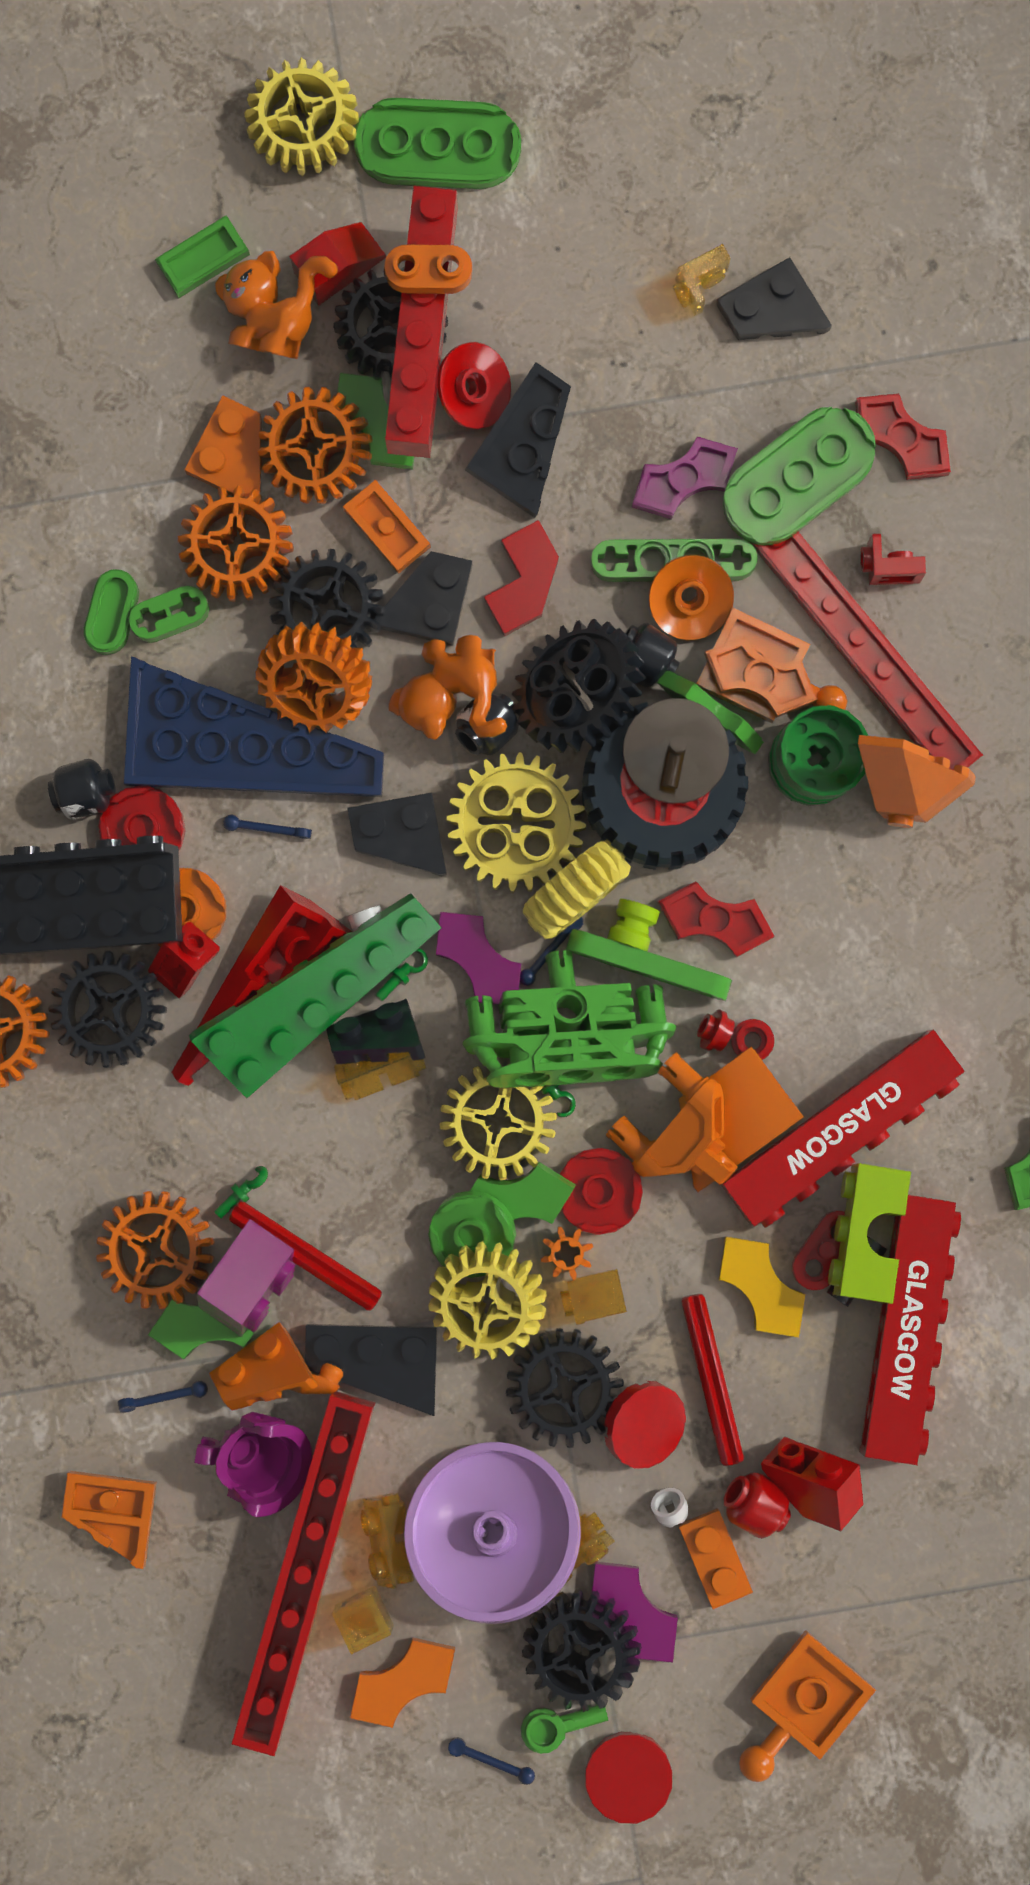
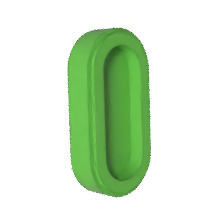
[83,569,139,655]

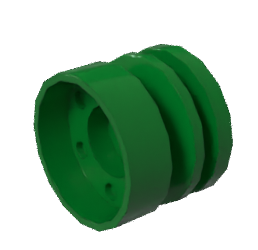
[768,705,868,806]

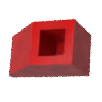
[761,1437,864,1531]

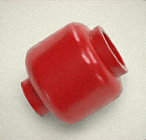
[724,1472,791,1539]

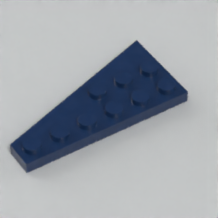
[124,656,384,797]

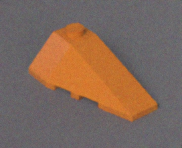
[858,735,976,828]

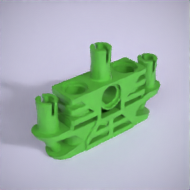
[462,950,676,1088]

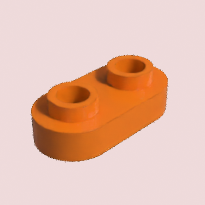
[384,245,472,294]

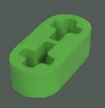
[129,586,210,643]

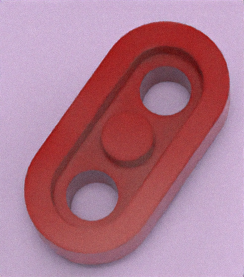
[792,1210,845,1290]

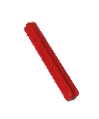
[229,1202,382,1311]
[681,1293,744,1466]

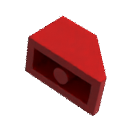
[289,222,386,306]

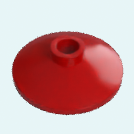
[438,342,511,429]

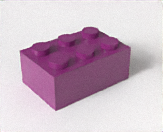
[197,1219,296,1337]

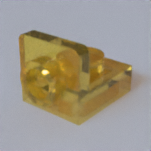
[673,244,731,316]
[560,1268,627,1325]

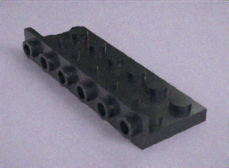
[0,836,183,955]

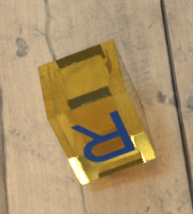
[332,1585,394,1655]

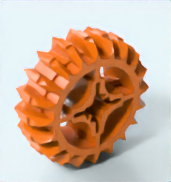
[257,387,373,504]
[178,485,294,602]
[255,621,373,733]
[0,975,50,1088]
[96,1191,215,1309]

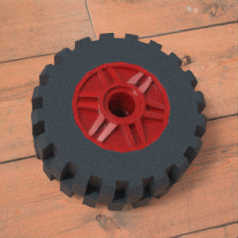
[582,700,748,870]

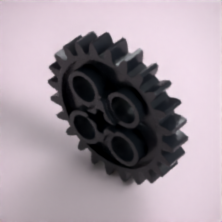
[512,619,645,753]

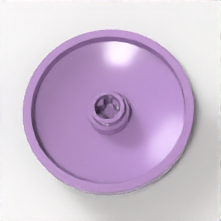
[404,1442,581,1624]

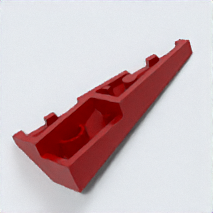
[171,885,352,1086]

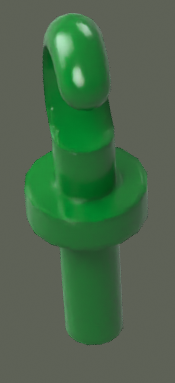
[375,948,428,1002]
[541,1085,576,1117]
[214,1166,268,1219]

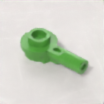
[521,1705,609,1754]

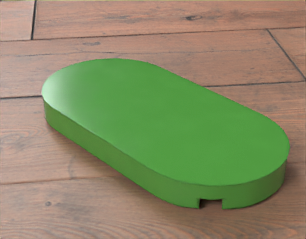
[354,98,521,189]
[723,407,876,545]

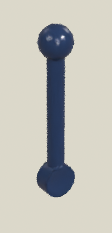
[223,814,312,839]
[520,917,583,986]
[118,1381,208,1413]
[448,1737,535,1785]

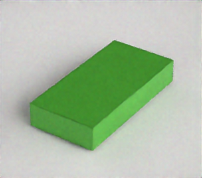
[155,215,250,298]

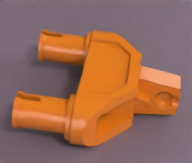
[606,1052,738,1185]

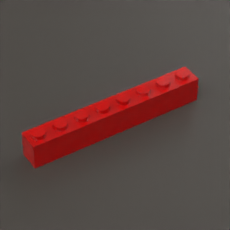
[231,1391,376,1756]

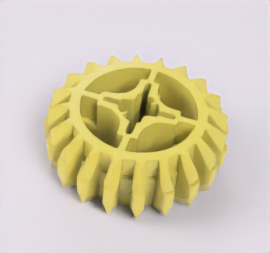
[245,57,359,176]
[523,840,631,939]
[439,1064,557,1180]
[428,1241,547,1360]

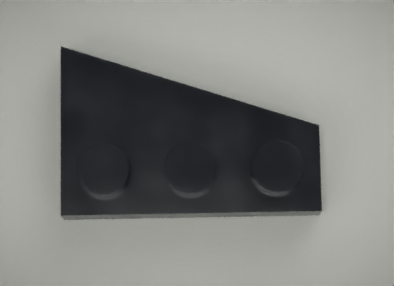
[465,362,571,518]
[305,1324,437,1416]

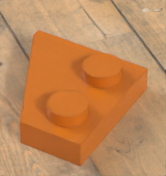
[185,395,262,504]
[62,1471,157,1569]

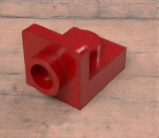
[860,534,926,585]
[148,922,220,999]

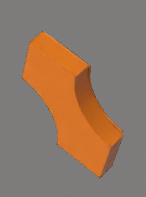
[704,636,817,718]
[350,1638,455,1728]

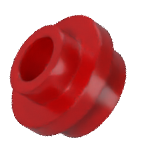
[697,1009,735,1052]
[731,1019,774,1060]

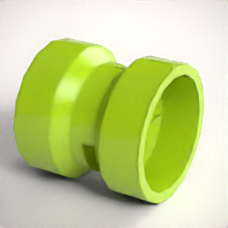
[607,898,660,951]

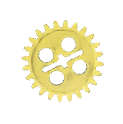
[447,752,586,893]

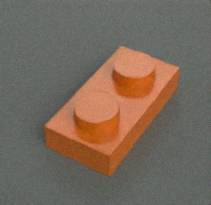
[343,479,431,574]
[678,1508,753,1609]

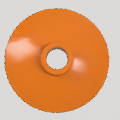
[649,555,734,640]

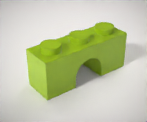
[828,1163,911,1304]

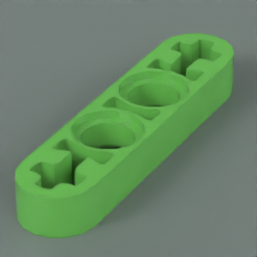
[591,539,758,582]
[565,929,732,1001]

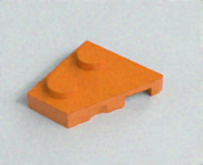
[209,1322,318,1411]

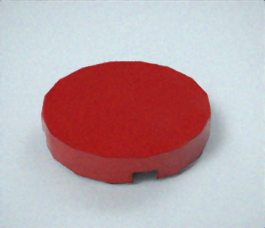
[98,786,186,850]
[560,1148,643,1235]
[604,1381,686,1469]
[585,1731,672,1824]

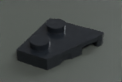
[716,257,832,340]
[374,551,473,646]
[347,792,447,876]
[326,999,426,1064]

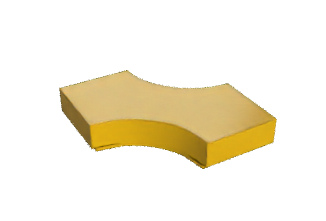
[719,1236,806,1338]

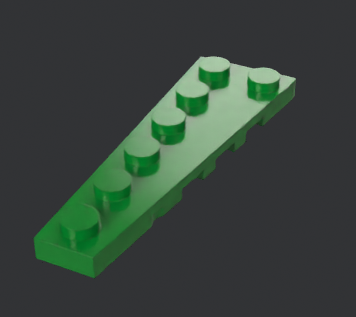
[188,893,442,1098]

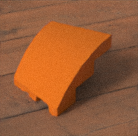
[678,1046,804,1192]

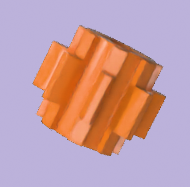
[540,1226,593,1280]

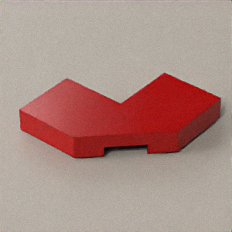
[484,520,559,637]

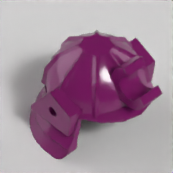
[194,1412,312,1517]

